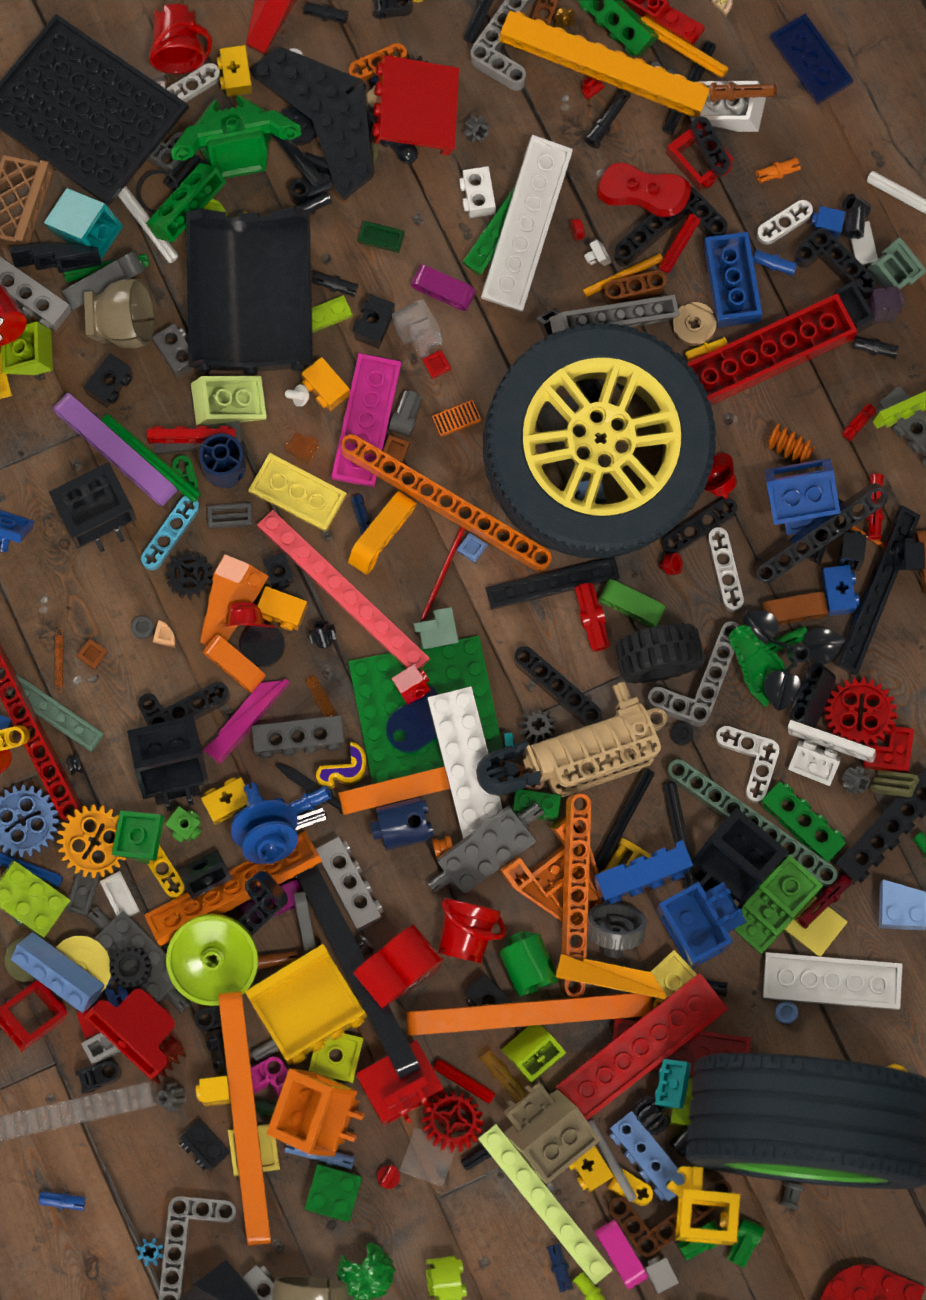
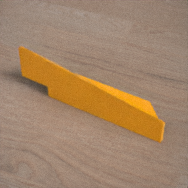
[556,954,667,999]

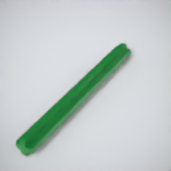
[101,414,201,502]

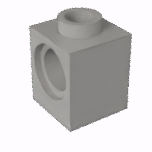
[644,1256,679,1294]

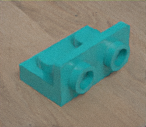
[655,1059,692,1109]

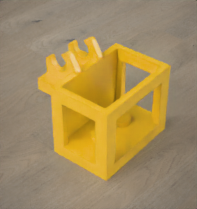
[667,1166,740,1246]

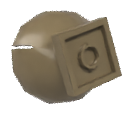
[84,279,155,348]
[272,1276,349,1300]

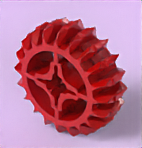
[421,1091,484,1153]

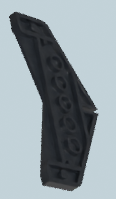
[249,47,375,200]

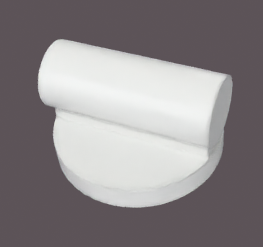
[285,384,309,407]

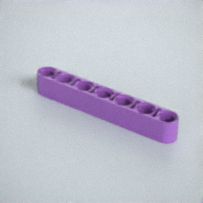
[52,392,178,507]

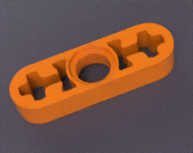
[349,43,407,81]

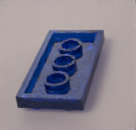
[769,13,854,105]

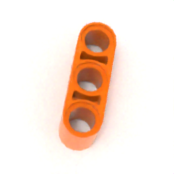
[202,634,266,693]

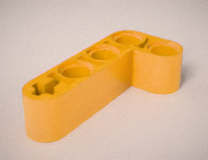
[348,491,417,575]

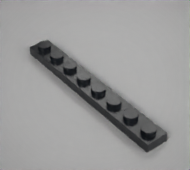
[835,506,921,675]

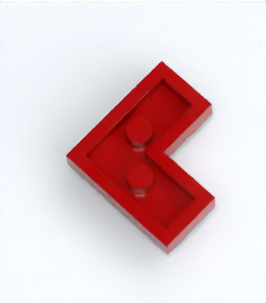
[864,727,914,774]

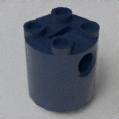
[199,433,246,488]
[370,797,434,851]

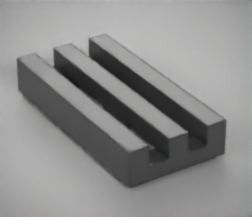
[207,503,253,529]

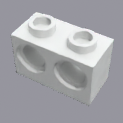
[459,166,496,218]

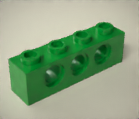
[578,0,659,56]
[146,163,227,243]
[759,781,846,863]

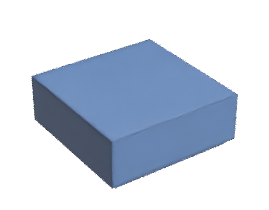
[457,532,488,564]

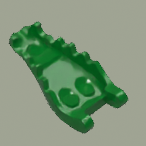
[728,625,786,708]

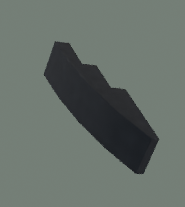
[10,243,102,273]

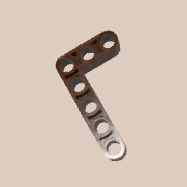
[608,1180,732,1257]

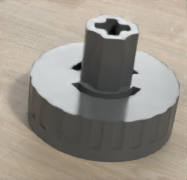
[587,902,647,958]

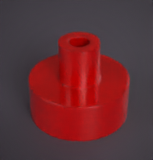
[659,553,683,576]

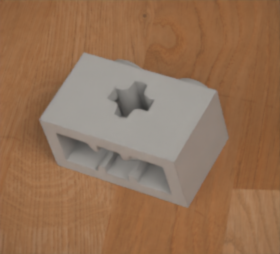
[81,1033,121,1066]

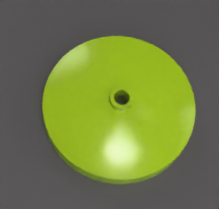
[166,914,258,1006]

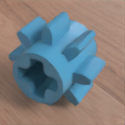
[136,1238,164,1267]

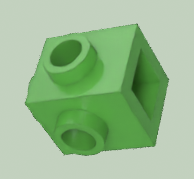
[165,806,202,844]

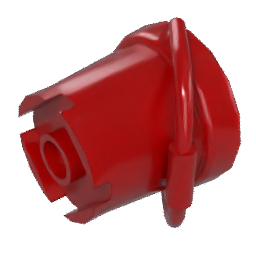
[149,4,213,74]
[438,898,506,964]

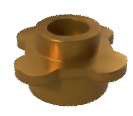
[554,8,575,28]

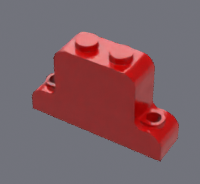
[84,989,175,1079]

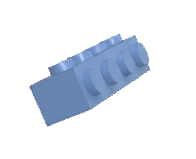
[11,932,104,1013]
[609,1111,685,1203]

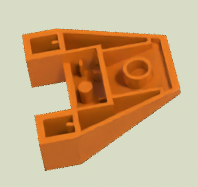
[498,815,607,924]

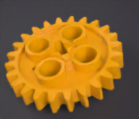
[56,805,126,878]

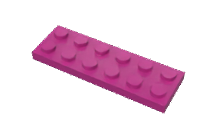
[331,353,402,488]

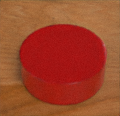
[570,218,585,241]

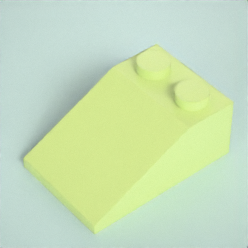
[191,376,267,426]

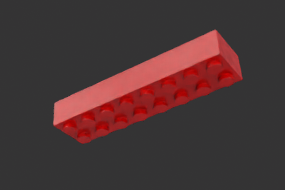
[687,293,857,406]

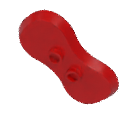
[597,163,691,217]

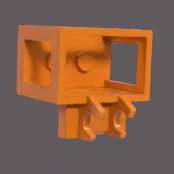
[266,1068,365,1157]

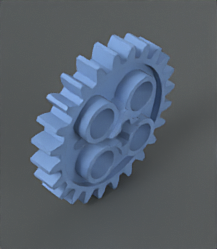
[0,785,60,859]

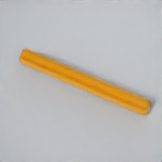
[641,17,728,78]

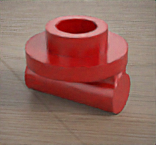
[580,77,605,100]
[377,1164,400,1189]

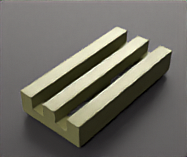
[870,770,920,797]

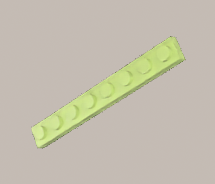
[478,1124,613,1285]

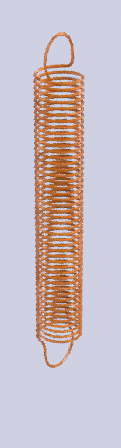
[55,628,64,693]

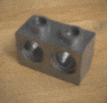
[152,323,194,378]

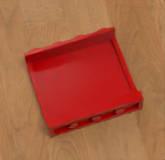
[372,55,459,156]

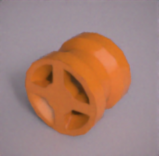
[432,835,453,860]

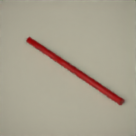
[420,527,465,621]

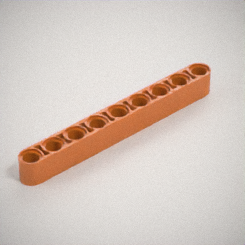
[560,793,591,998]

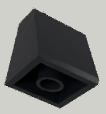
[180,1259,259,1300]

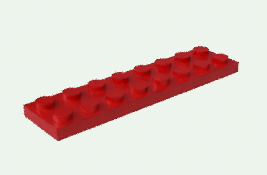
[555,972,728,1120]

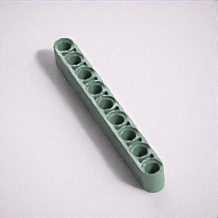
[667,759,837,888]

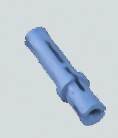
[284,1144,355,1170]

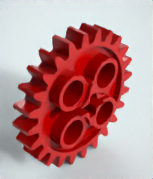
[824,677,897,747]

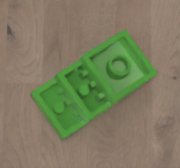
[733,855,824,955]

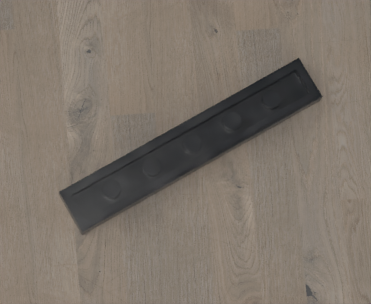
[486,557,620,610]

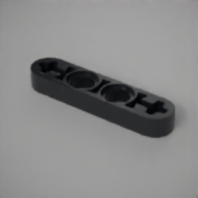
[662,498,737,554]

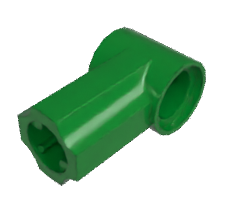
[726,1217,765,1268]
[677,1220,721,1261]

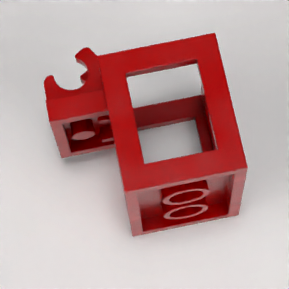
[356,1040,444,1127]

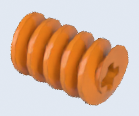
[768,423,817,463]

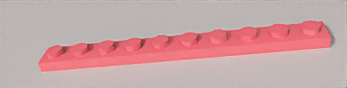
[257,510,430,671]

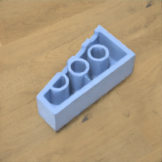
[879,879,926,931]

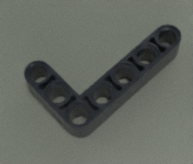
[614,186,728,266]

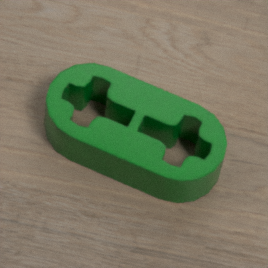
[172,455,199,497]

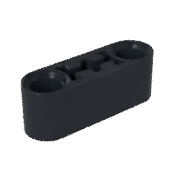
[790,662,836,728]

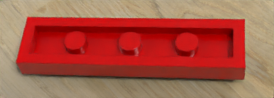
[147,426,237,444]

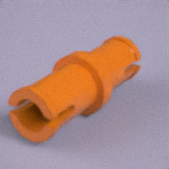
[755,157,800,184]

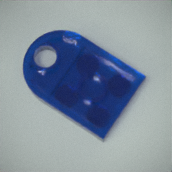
[386,686,439,753]

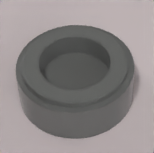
[131,616,154,639]

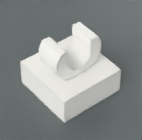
[584,240,612,266]

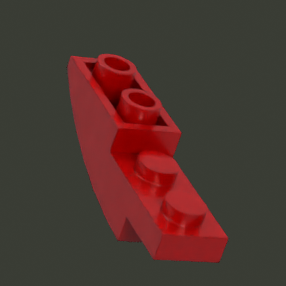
[623,0,705,46]

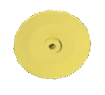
[55,936,111,993]

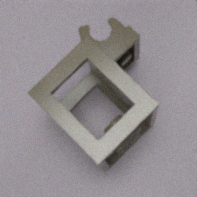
[503,1083,601,1184]

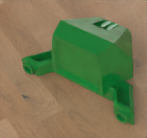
[171,95,301,179]

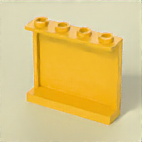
[245,944,367,1065]

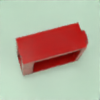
[666,124,734,191]
[0,980,68,1052]

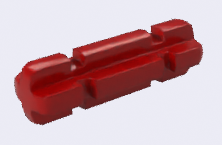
[842,403,876,441]

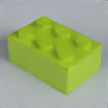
[0,861,71,938]

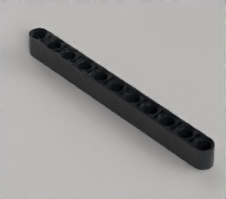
[296,865,421,1079]

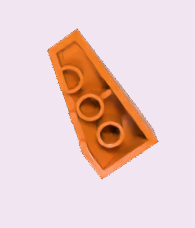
[200,554,268,646]

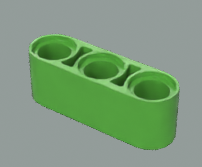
[598,579,666,627]

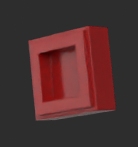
[422,350,451,380]

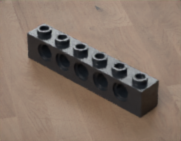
[834,768,926,885]

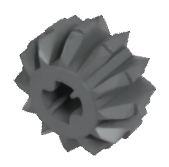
[519,707,557,744]

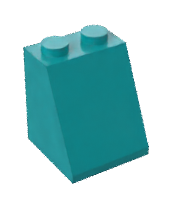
[44,188,124,260]

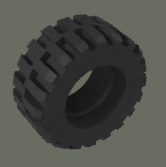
[615,623,705,684]

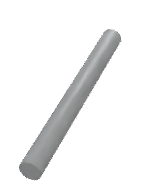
[588,1120,637,1202]

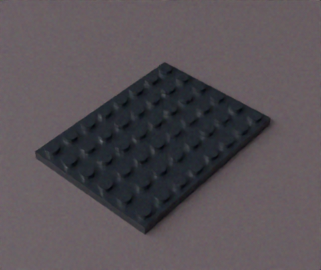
[0,14,189,206]

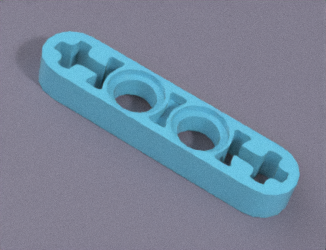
[141,496,199,571]

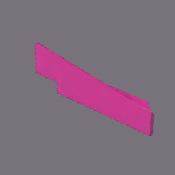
[203,679,290,765]

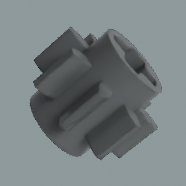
[462,115,491,143]
[842,766,870,795]
[158,1082,186,1112]

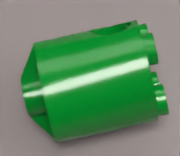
[499,931,559,997]

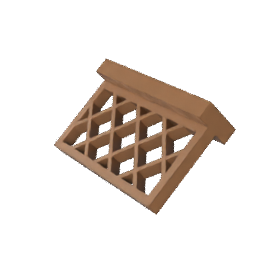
[0,155,54,246]

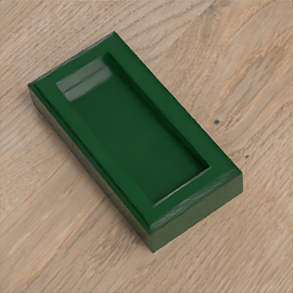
[357,220,405,253]

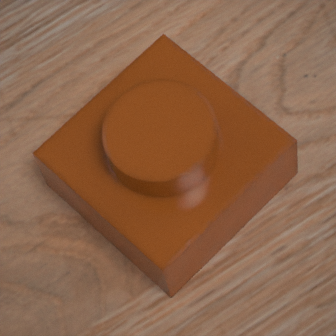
[383,435,410,463]
[76,638,108,670]

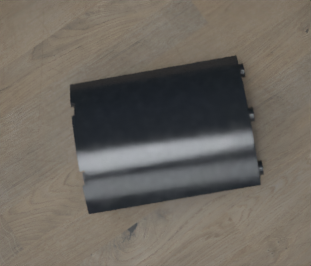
[186,207,313,375]

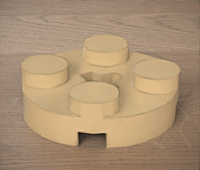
[673,302,717,347]

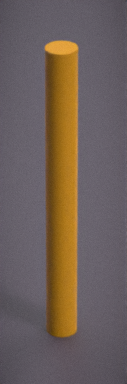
[582,253,663,297]

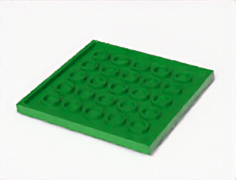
[348,636,504,784]

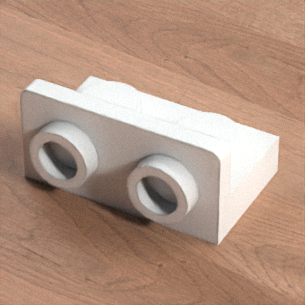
[788,740,841,786]

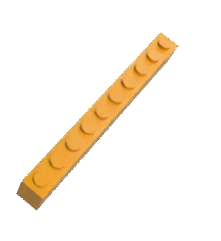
[499,11,710,118]

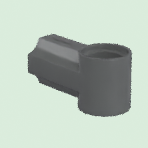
[389,391,422,437]

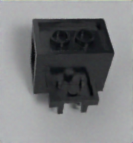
[49,462,137,552]
[127,715,209,811]
[691,808,789,906]

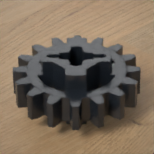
[165,551,213,600]

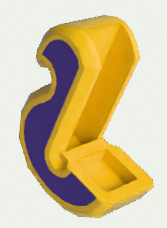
[316,742,367,789]

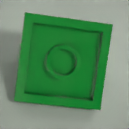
[112,810,165,864]

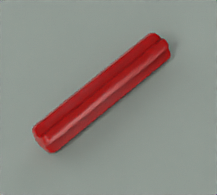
[659,214,701,273]
[433,1059,495,1104]

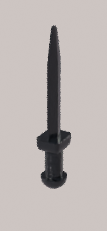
[276,763,343,814]

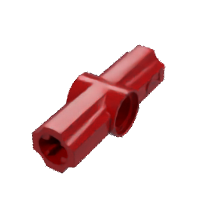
[574,583,610,652]

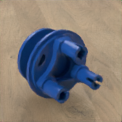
[230,783,298,864]

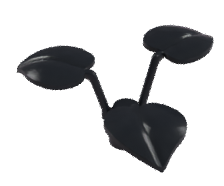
[742,610,845,711]

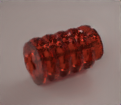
[147,1034,187,1084]

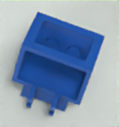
[764,458,841,535]
[656,882,746,969]

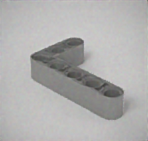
[471,0,533,91]
[647,621,739,727]
[159,1197,237,1300]

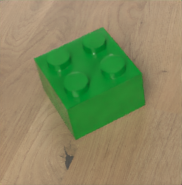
[305,1164,363,1224]

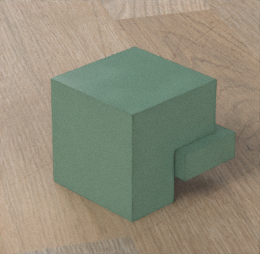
[867,237,926,295]
[412,607,459,649]

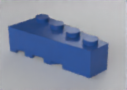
[593,840,693,905]

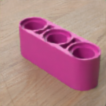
[594,1220,648,1290]

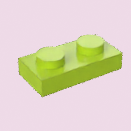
[312,295,353,333]

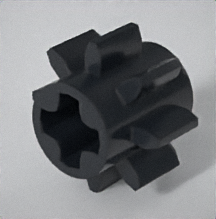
[308,620,336,648]

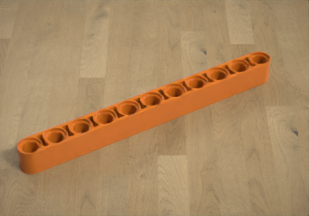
[341,434,552,572]
[218,991,271,1246]
[406,993,653,1035]

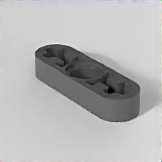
[294,891,316,954]

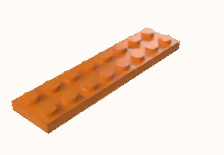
[144,831,322,946]

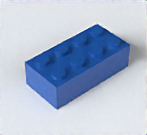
[703,232,762,328]

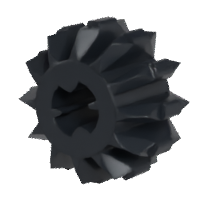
[633,1096,670,1135]

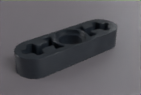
[691,116,730,176]

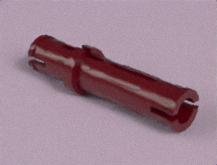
[796,875,852,929]

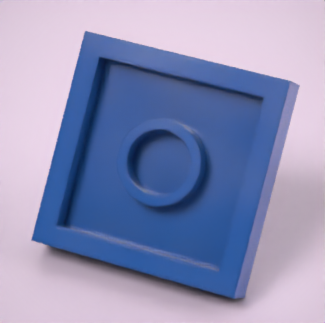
[0,510,35,552]

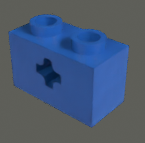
[821,565,859,616]

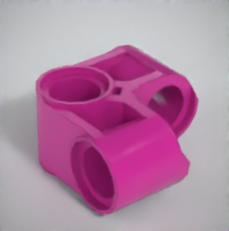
[251,1057,288,1098]

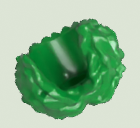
[336,1242,396,1300]

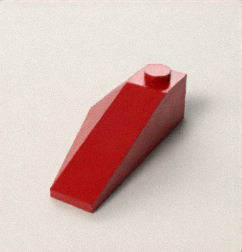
[246,0,297,55]

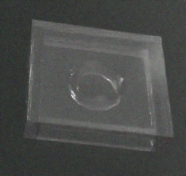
[399,1128,457,1188]

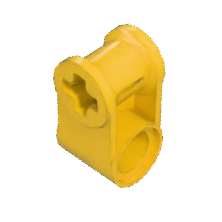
[608,1168,653,1206]

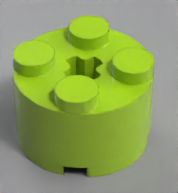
[426,1255,467,1300]

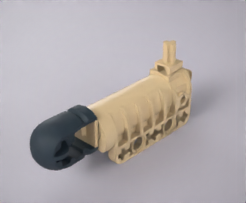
[476,682,667,797]

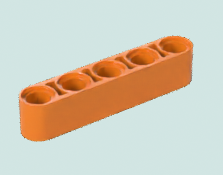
[338,767,450,815]

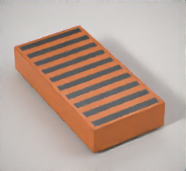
[432,400,481,438]

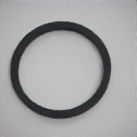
[137,170,179,213]

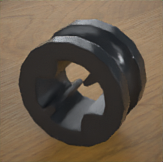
[68,754,83,776]

